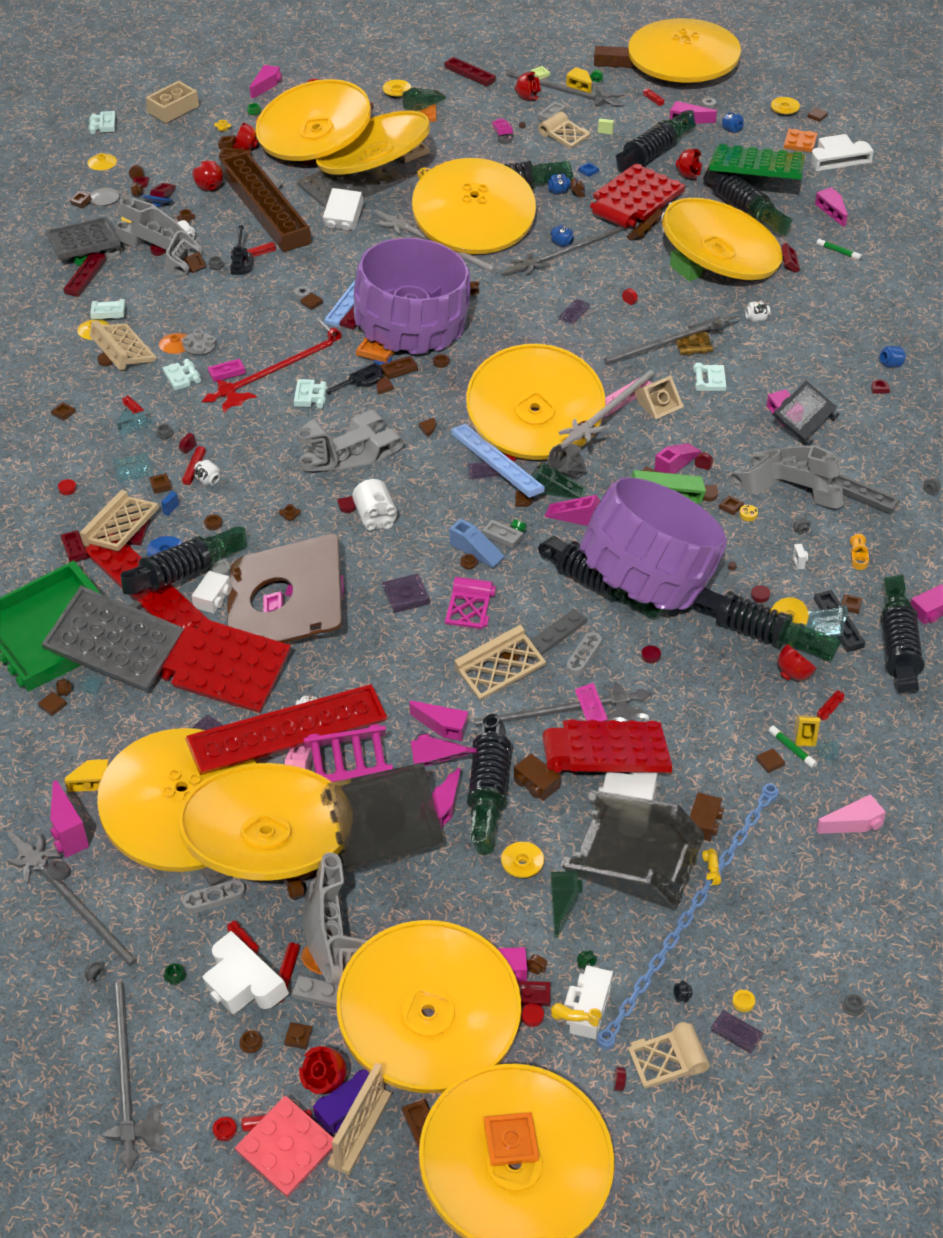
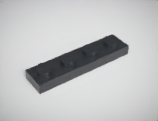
[814,590,865,652]

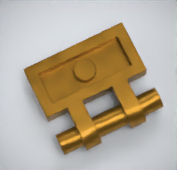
[675,332,713,356]

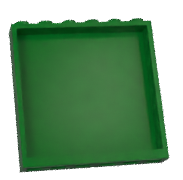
[0,561,101,692]

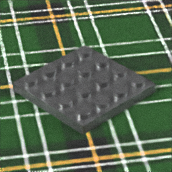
[46,216,121,260]

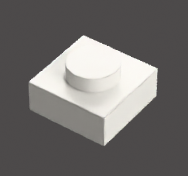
[793,544,808,569]

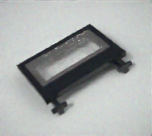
[772,380,839,446]

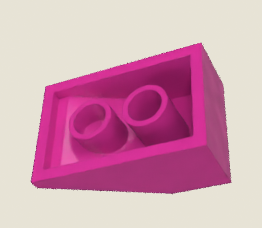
[50,780,89,858]

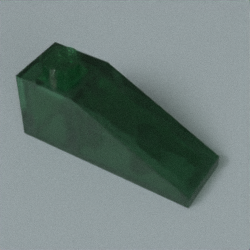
[403,87,446,111]
[531,461,587,499]
[551,871,582,937]

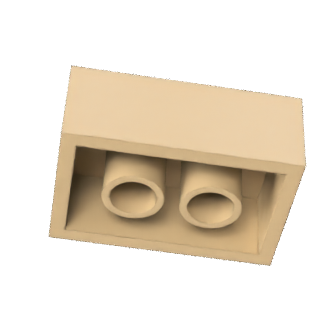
[145,81,199,123]

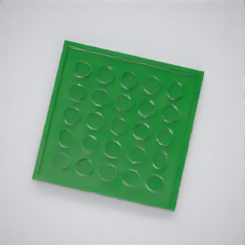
[709,144,805,180]

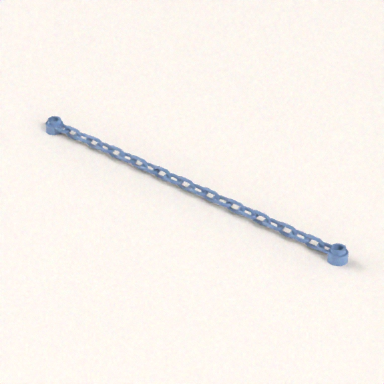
[597,784,779,1049]

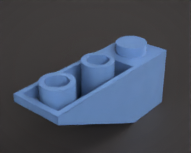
[449,519,505,568]

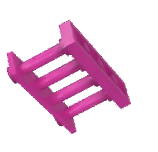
[304,724,393,786]

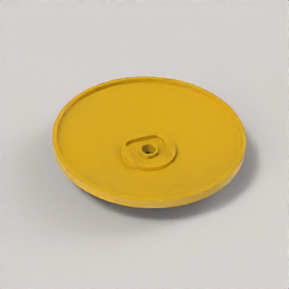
[628,18,741,83]
[256,79,371,161]
[316,111,431,174]
[412,158,536,254]
[662,198,783,280]
[466,344,605,460]
[97,728,257,872]
[179,763,352,880]
[336,920,521,1093]
[418,1064,614,1238]

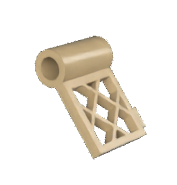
[538,111,590,148]
[628,1022,710,1089]

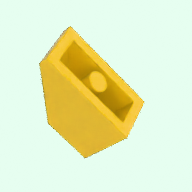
[566,67,592,93]
[794,715,820,747]
[65,759,109,792]

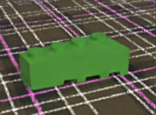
[631,470,706,504]

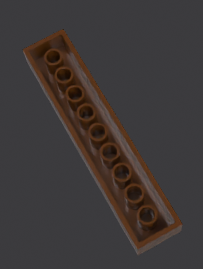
[220,151,311,252]

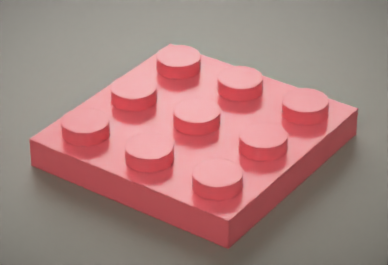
[235,1095,334,1197]

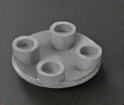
[90,187,119,207]
[182,329,215,355]

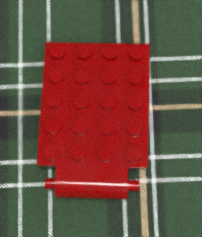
[590,164,685,228]
[160,618,291,713]
[542,719,672,773]

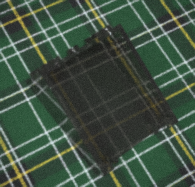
[320,762,445,872]
[561,790,704,911]

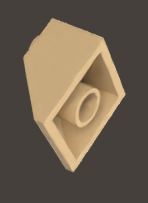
[634,375,684,419]

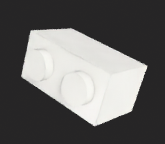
[192,571,232,614]

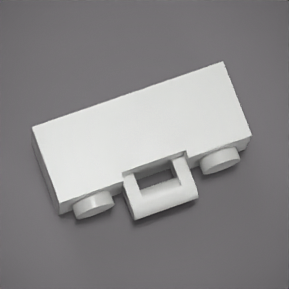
[564,965,613,1039]

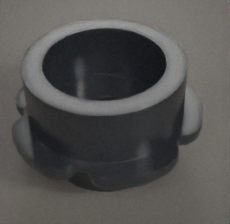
[673,981,693,1003]

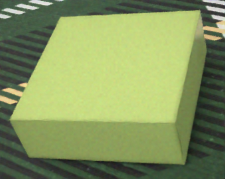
[531,66,550,79]
[598,119,614,134]

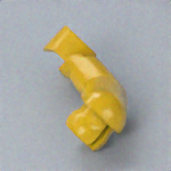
[702,848,721,886]
[551,1003,602,1027]

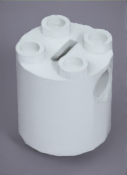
[352,479,397,530]

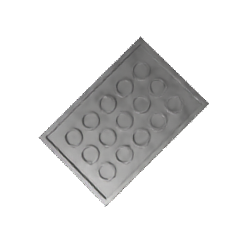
[297,163,405,209]
[42,586,184,692]

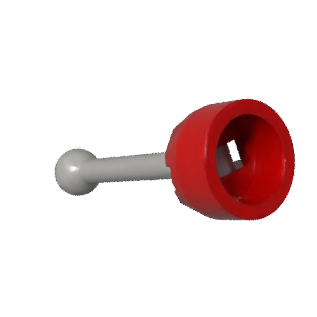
[316,317,342,342]

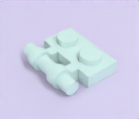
[89,111,116,134]
[163,359,201,391]
[294,379,327,408]

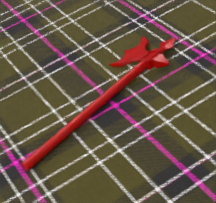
[202,339,333,413]

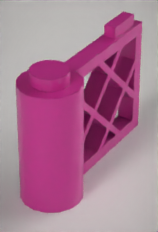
[445,577,496,629]

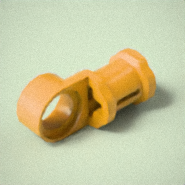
[850,534,869,570]

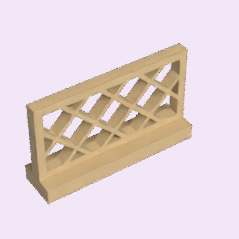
[89,321,157,370]
[80,490,159,551]
[454,624,546,700]
[327,1063,392,1175]

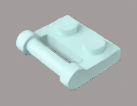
[90,299,126,320]
[693,363,726,391]

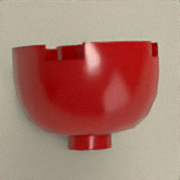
[515,71,541,101]
[233,122,258,150]
[676,149,702,180]
[192,161,223,191]
[777,644,817,681]
[299,1046,347,1095]

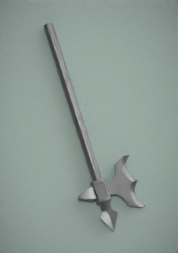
[506,71,625,106]
[604,315,740,364]
[474,682,653,727]
[103,981,167,1170]

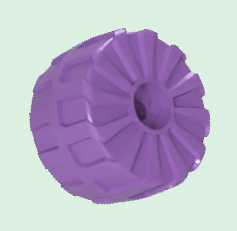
[354,238,470,354]
[580,477,727,610]

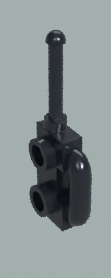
[230,225,253,275]
[326,363,383,394]

